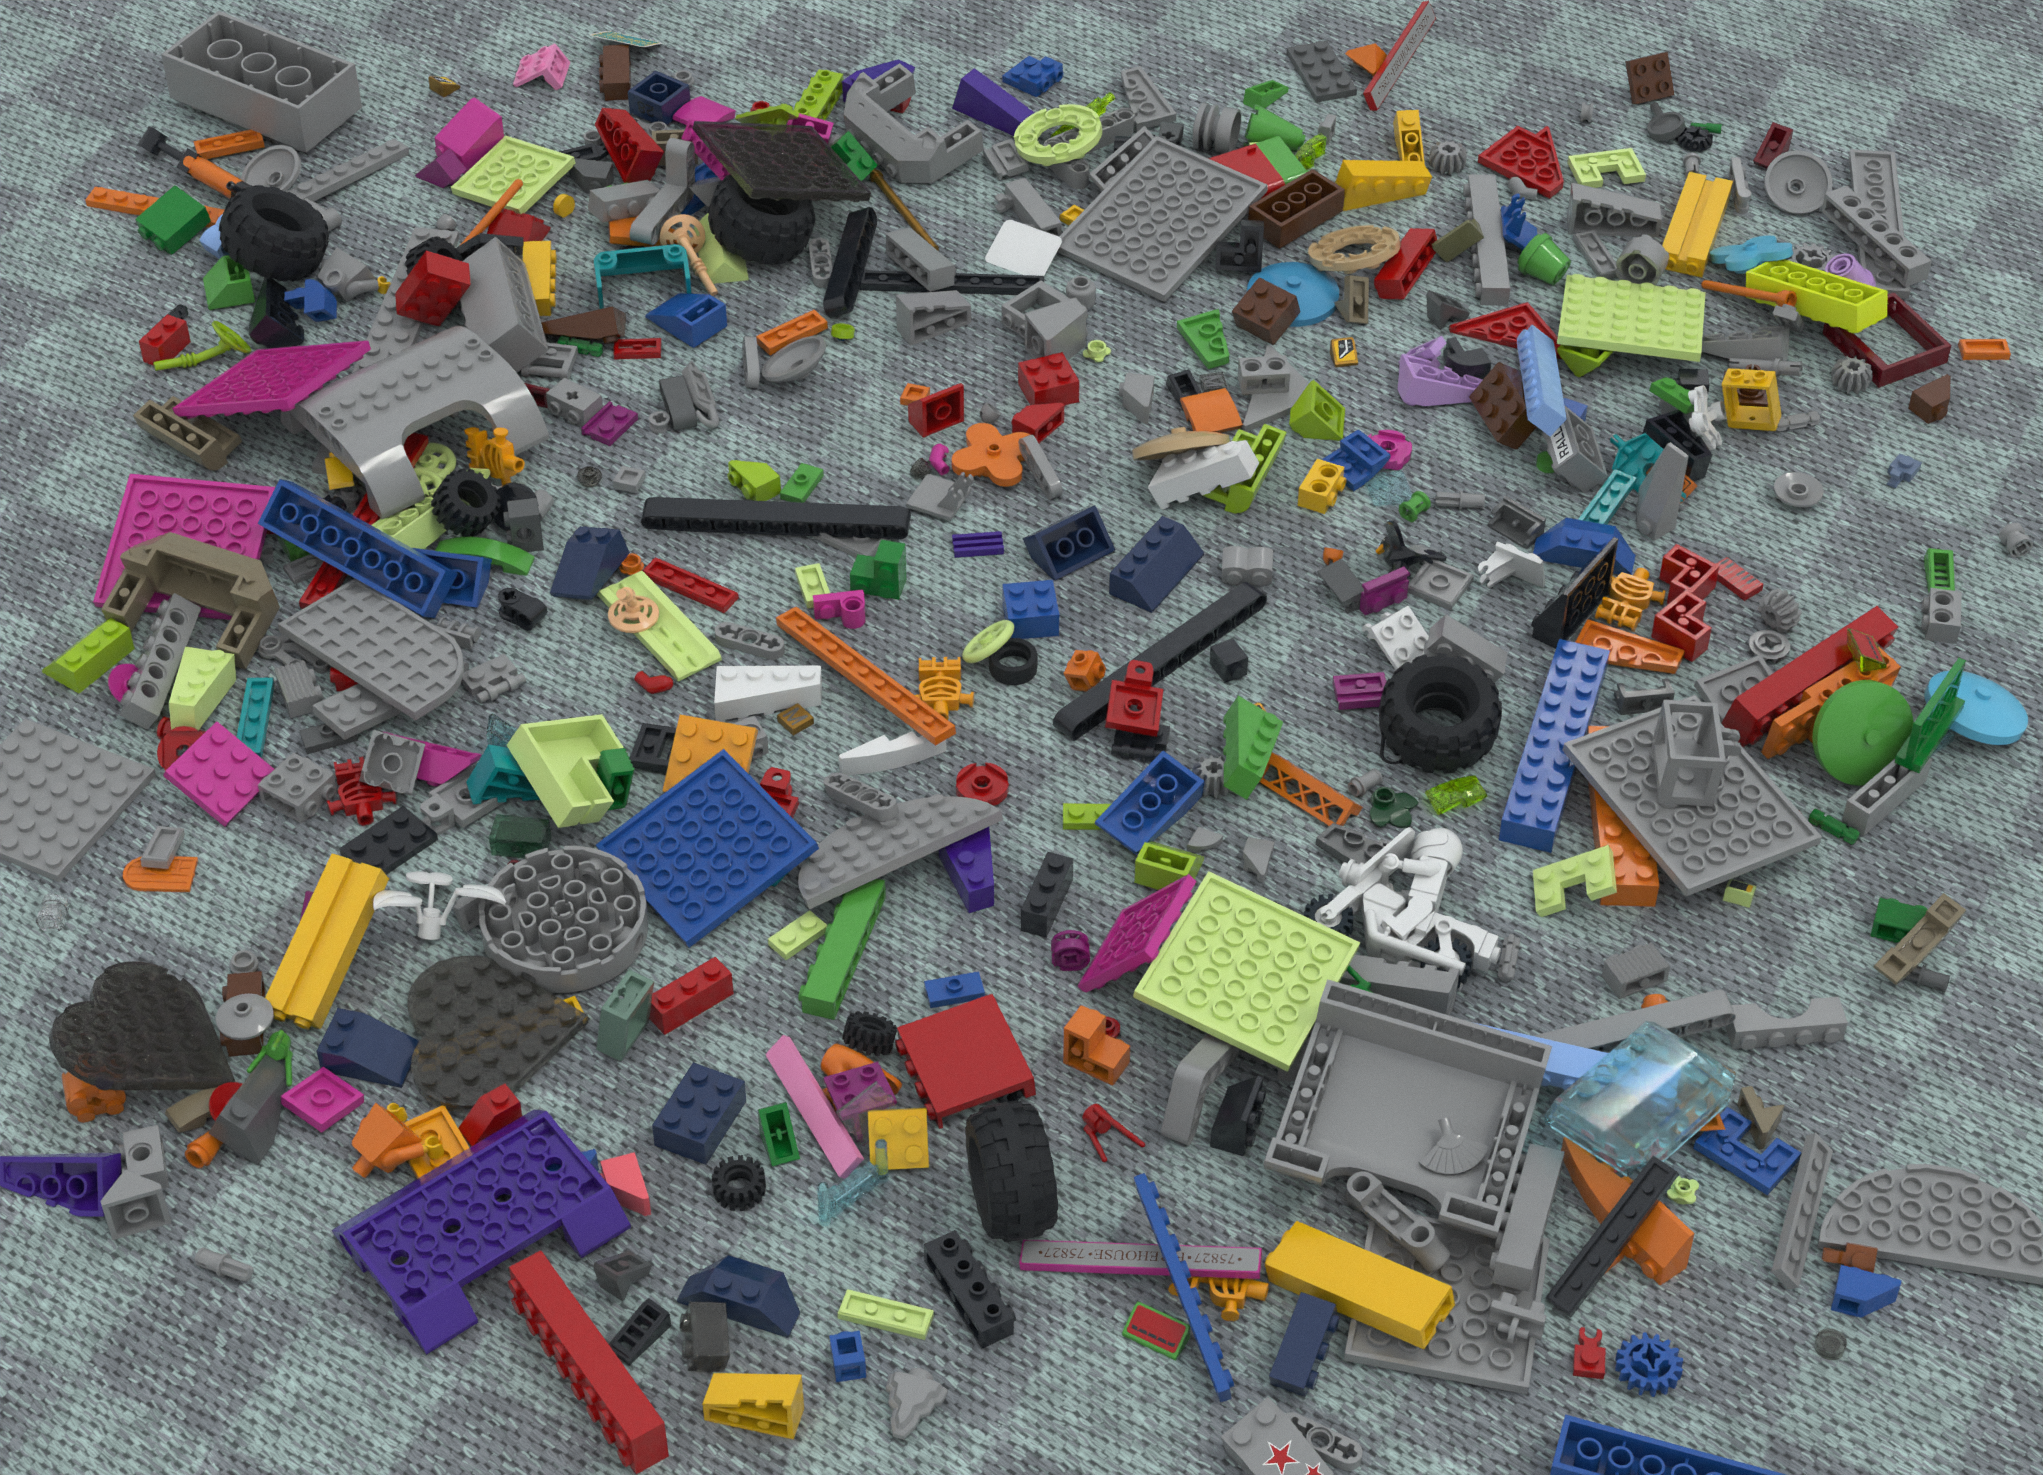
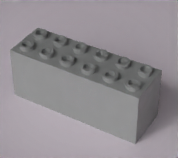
[460,237,548,373]

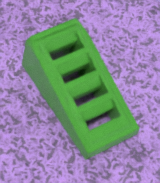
[1243,80,1289,111]
[1924,548,1955,593]

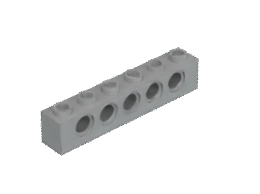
[1821,186,1932,287]
[120,593,201,729]

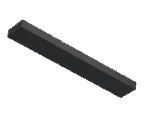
[1545,1155,1679,1317]

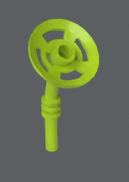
[153,321,252,371]

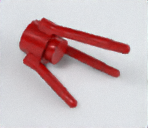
[1082,1104,1145,1162]

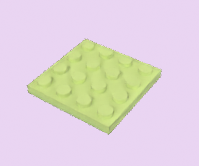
[451,136,576,214]

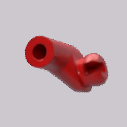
[634,671,673,694]

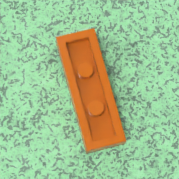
[193,130,265,159]
[756,310,828,355]

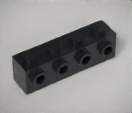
[924,1230,1016,1349]

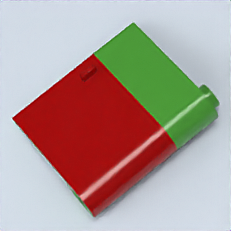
[1208,136,1308,199]

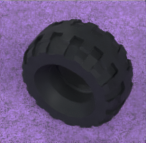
[708,168,816,265]
[219,185,329,282]
[1379,653,1502,774]
[965,1101,1058,1242]

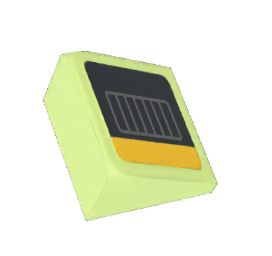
[1723,879,1757,908]

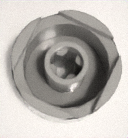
[1616,234,1669,286]

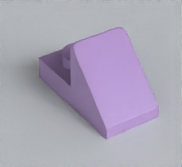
[1399,336,1447,368]

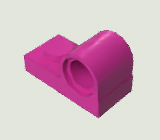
[813,590,866,629]

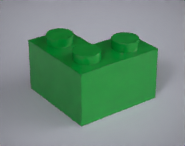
[823,131,878,199]
[850,540,907,600]

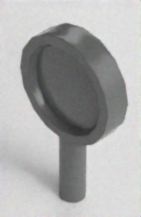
[1647,102,1686,141]

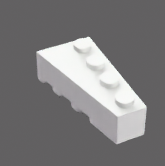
[1148,440,1259,509]
[714,666,822,722]

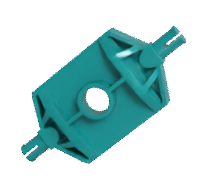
[1610,433,1686,502]

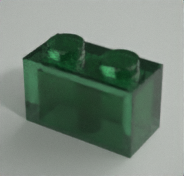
[489,814,552,859]

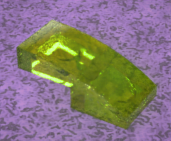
[1295,133,1326,170]
[1425,775,1488,815]

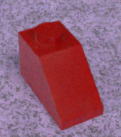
[1011,403,1064,443]
[458,1084,522,1147]

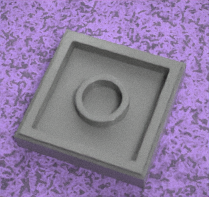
[1408,559,1474,610]

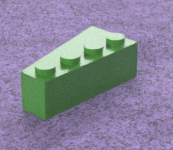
[1223,695,1283,800]

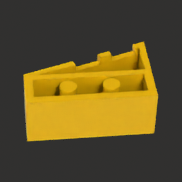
[702,1373,804,1440]

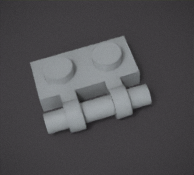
[461,654,526,704]

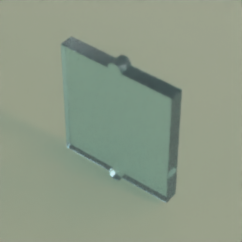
[1366,470,1412,506]

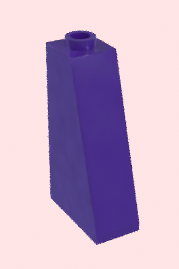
[952,68,1035,136]

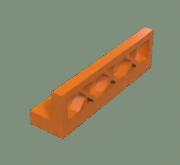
[1259,752,1363,826]

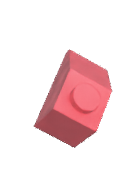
[600,1152,651,1216]

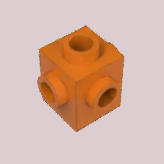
[1063,650,1106,691]

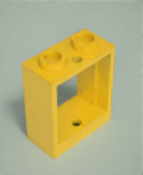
[1722,368,1782,431]

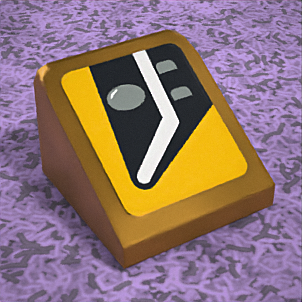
[428,76,460,98]
[1330,337,1358,368]

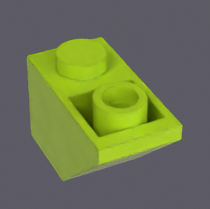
[727,460,781,501]

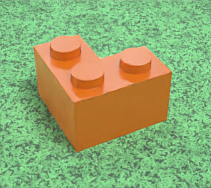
[1063,1005,1130,1086]

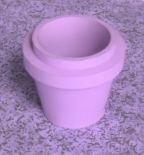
[1825,253,1876,287]

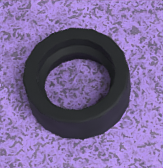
[989,638,1038,686]

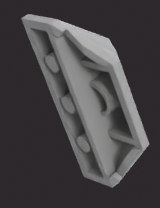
[1088,126,1154,191]

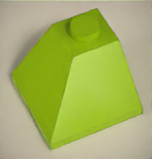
[1289,380,1345,441]

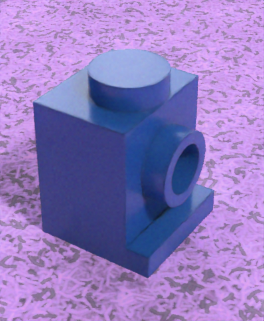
[829,1331,866,1382]

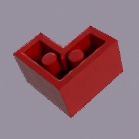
[1659,544,1720,604]
[1651,590,1712,662]

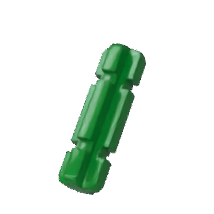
[557,336,603,357]
[1808,809,1860,845]

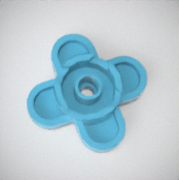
[1710,236,1793,274]

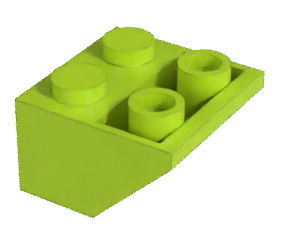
[1134,842,1204,890]

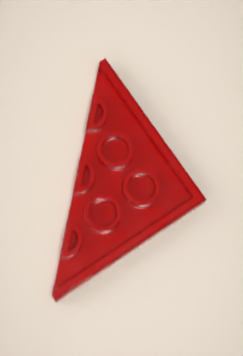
[1449,302,1563,360]

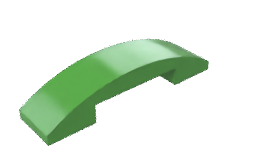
[435,537,535,576]

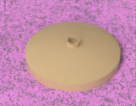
[1132,427,1230,461]

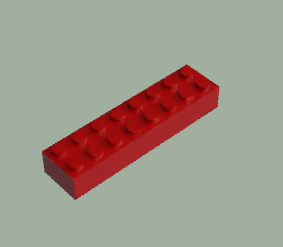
[1721,606,1899,748]
[508,1250,669,1475]

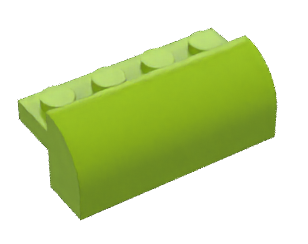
[1203,424,1287,514]

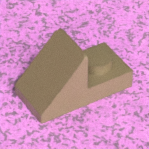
[1334,275,1369,324]
[1737,1086,1784,1150]

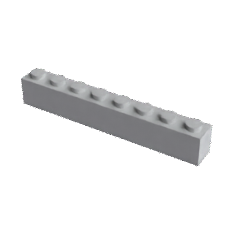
[1463,174,1510,305]

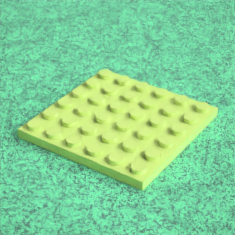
[1557,274,1706,362]
[1133,871,1360,1072]

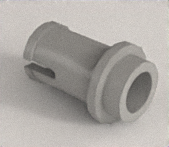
[1683,152,1701,179]
[1348,768,1383,797]

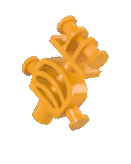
[464,427,525,487]
[1595,567,1666,632]
[915,657,974,720]
[1168,1276,1269,1321]

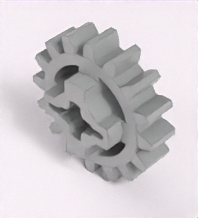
[1786,243,1835,271]

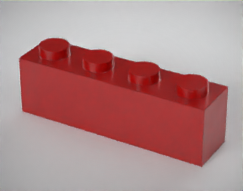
[1374,228,1437,299]

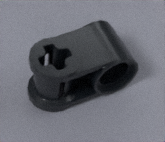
[498,588,548,631]

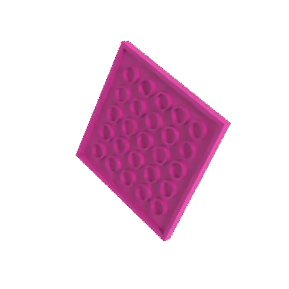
[173,341,371,419]
[93,474,275,620]

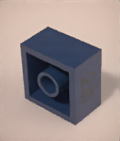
[628,70,690,125]

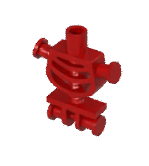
[326,757,397,826]

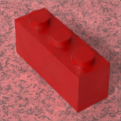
[649,957,734,1035]

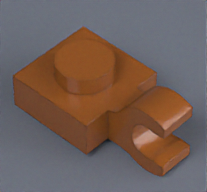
[1822,1242,1878,1273]

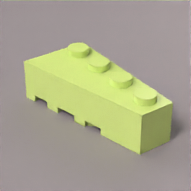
[169,647,236,730]

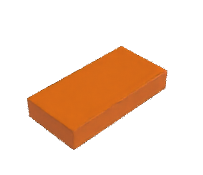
[1958,339,2011,360]

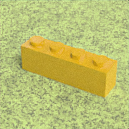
[523,241,557,316]

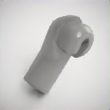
[1508,177,1538,200]

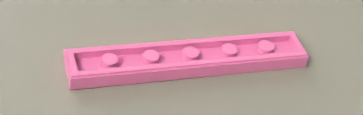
[765,1035,864,1179]

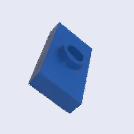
[924,971,985,1008]

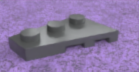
[1316,823,1410,877]

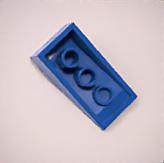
[1095,751,1205,855]

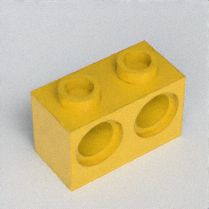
[1297,459,1346,514]

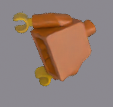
[352,1103,444,1178]

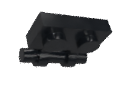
[1111,725,1170,762]

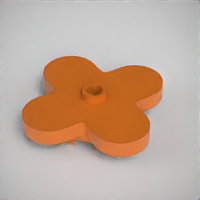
[952,423,1030,487]

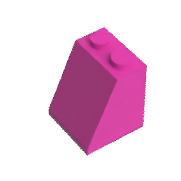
[434,97,504,174]

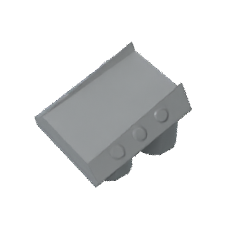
[359,730,425,795]

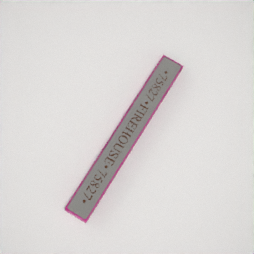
[1019,1240,1262,1279]

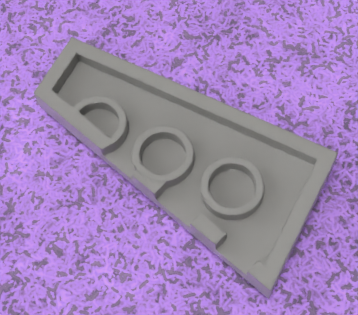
[1121,66,1177,131]

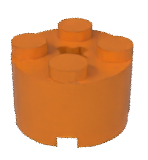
[62,1056,126,1123]

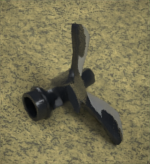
[1376,520,1447,580]

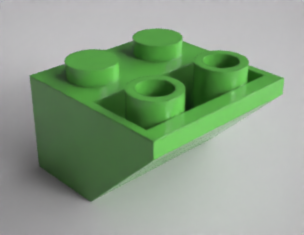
[203,255,255,310]

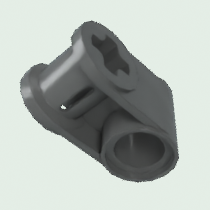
[1159,121,1184,146]

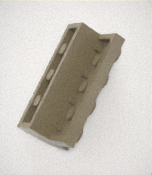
[133,396,242,470]

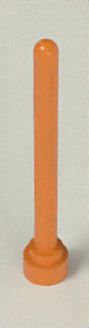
[459,179,523,246]
[1701,280,1797,307]

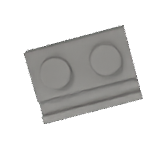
[983,139,1029,180]

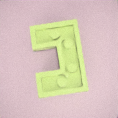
[1567,148,1646,188]
[1533,845,1617,917]

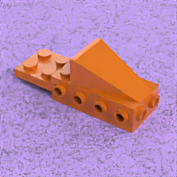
[1761,647,1901,759]

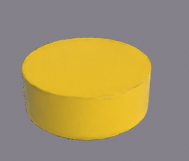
[553,194,575,218]

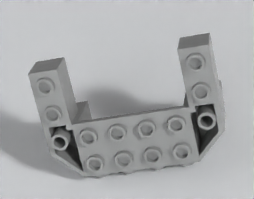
[843,63,984,183]

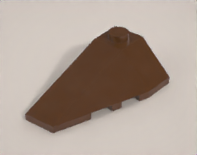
[541,306,626,344]

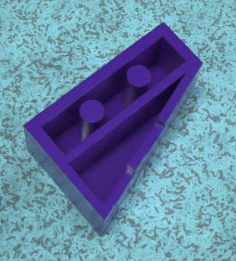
[939,827,994,913]

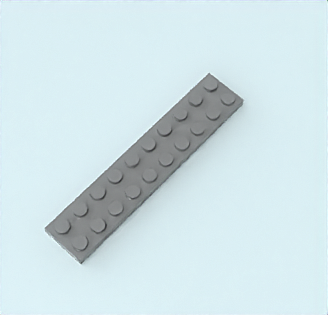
[1849,149,1911,299]

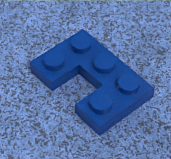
[1693,1107,1801,1196]

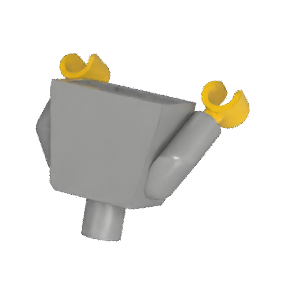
[318,248,391,302]

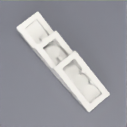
[839,731,946,775]

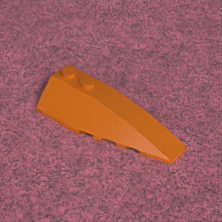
[1561,1135,1695,1285]

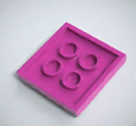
[163,721,275,827]

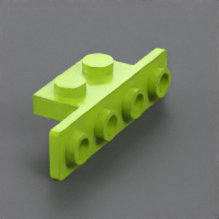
[735,104,799,143]

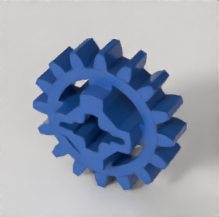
[1615,1332,1683,1397]

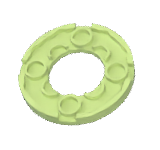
[1014,104,1103,166]

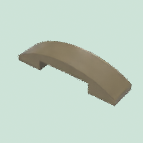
[1873,893,1966,985]

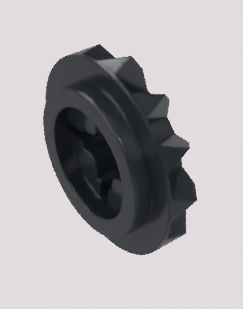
[1677,126,1713,151]

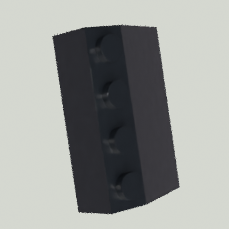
[1531,537,1619,649]

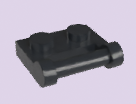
[629,723,676,775]

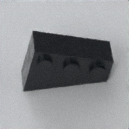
[1642,410,1713,482]

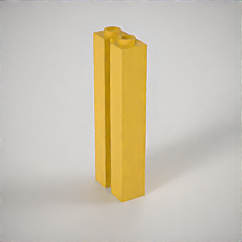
[1662,172,1733,278]
[265,853,389,1030]
[1265,1221,1455,1349]

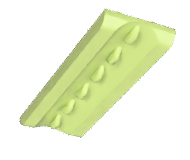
[597,570,722,682]

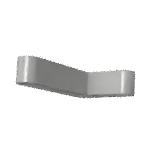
[1044,108,1135,189]
[630,138,695,245]
[1161,1034,1242,1146]

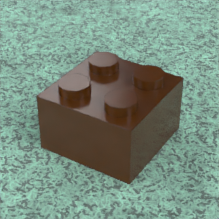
[1232,277,1301,345]

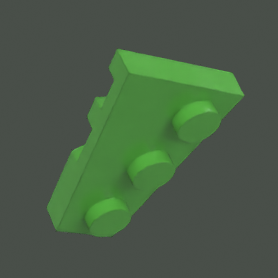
[1177,309,1229,369]

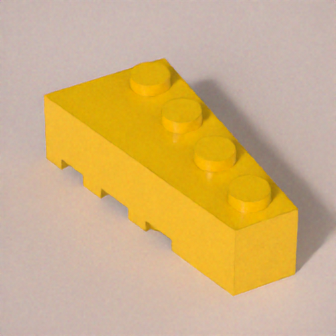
[1335,160,1432,211]

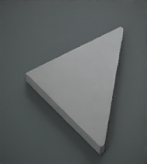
[1243,345,1309,432]

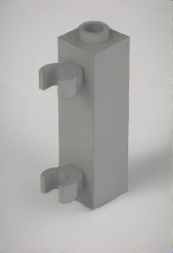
[995,178,1062,236]

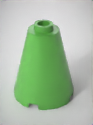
[1243,104,1306,151]

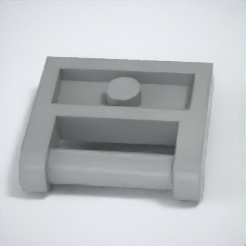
[521,343,578,380]

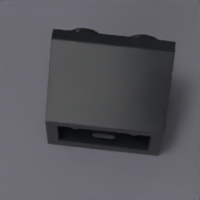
[1210,1076,1266,1156]

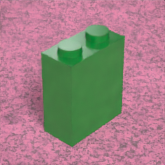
[135,185,211,255]

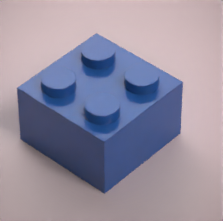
[1002,580,1059,639]

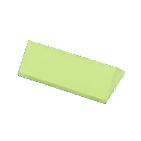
[694,213,749,284]

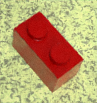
[139,314,191,366]

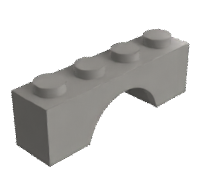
[1725,997,1848,1050]

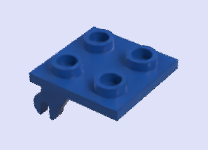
[1501,194,1538,251]

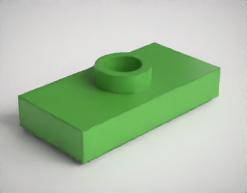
[780,463,824,503]

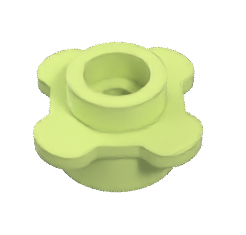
[1083,340,1111,362]
[1667,1176,1699,1205]

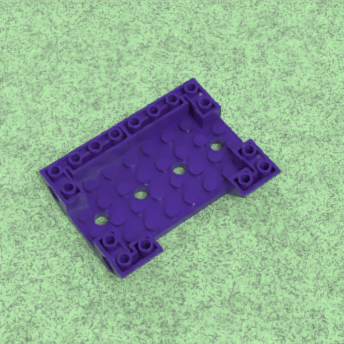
[332,1109,631,1355]

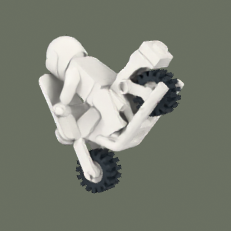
[1303,827,1501,991]

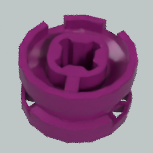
[1051,930,1090,971]

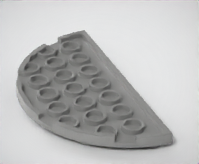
[798,794,1003,910]
[1817,1164,2043,1285]

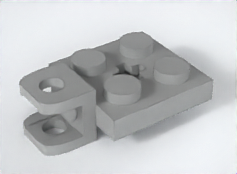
[420,767,505,835]

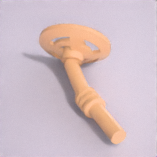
[660,214,718,296]
[608,587,659,633]

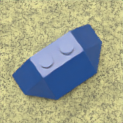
[1533,518,1635,575]

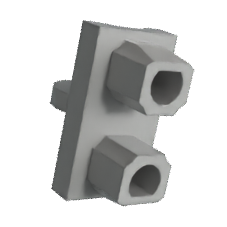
[1488,1292,1547,1344]

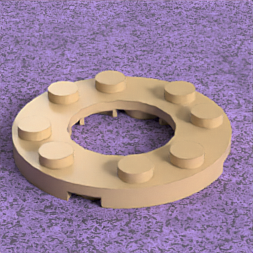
[1308,225,1401,274]

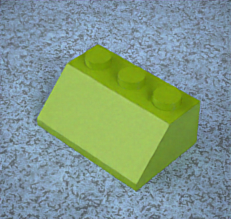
[42,618,135,693]

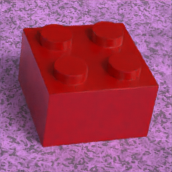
[1018,352,1079,406]

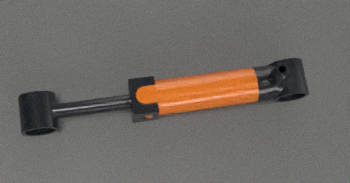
[138,126,253,199]

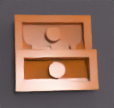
[1180,388,1243,433]

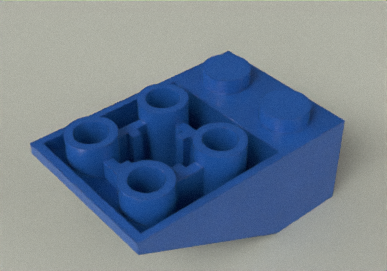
[645,293,727,348]

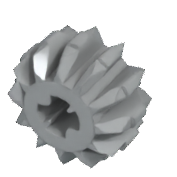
[1429,140,1467,175]
[1831,356,1873,394]
[1758,588,1802,633]
[1192,754,1231,799]

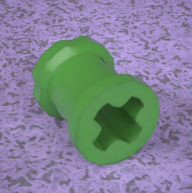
[1399,491,1431,522]

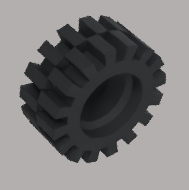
[842,1011,897,1056]
[712,1155,766,1211]

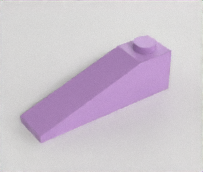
[1397,354,1482,406]

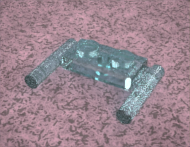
[817,1139,888,1226]

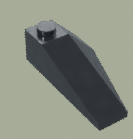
[249,278,304,348]

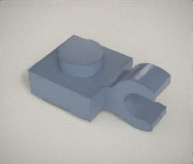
[1887,453,1922,489]

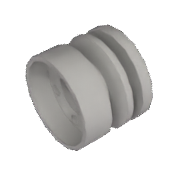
[1192,102,1242,154]

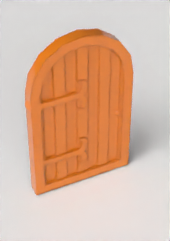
[123,856,198,892]

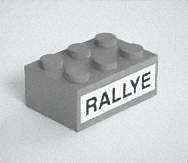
[1542,405,1608,493]

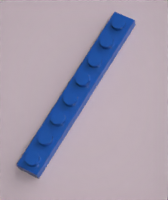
[1134,1173,1234,1402]

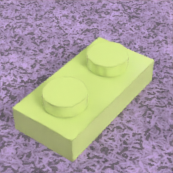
[795,563,830,609]
[768,910,827,960]

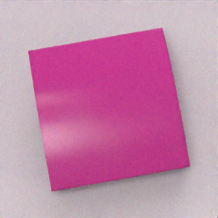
[673,96,736,125]

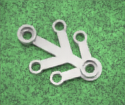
[1688,385,1727,450]

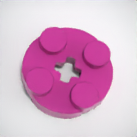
[1368,430,1412,470]

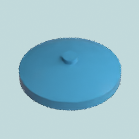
[1247,262,1339,327]

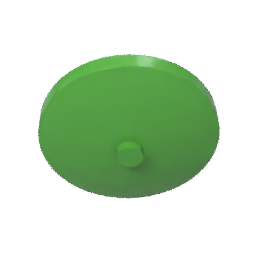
[1812,680,1914,786]

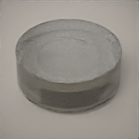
[1814,1328,1847,1360]

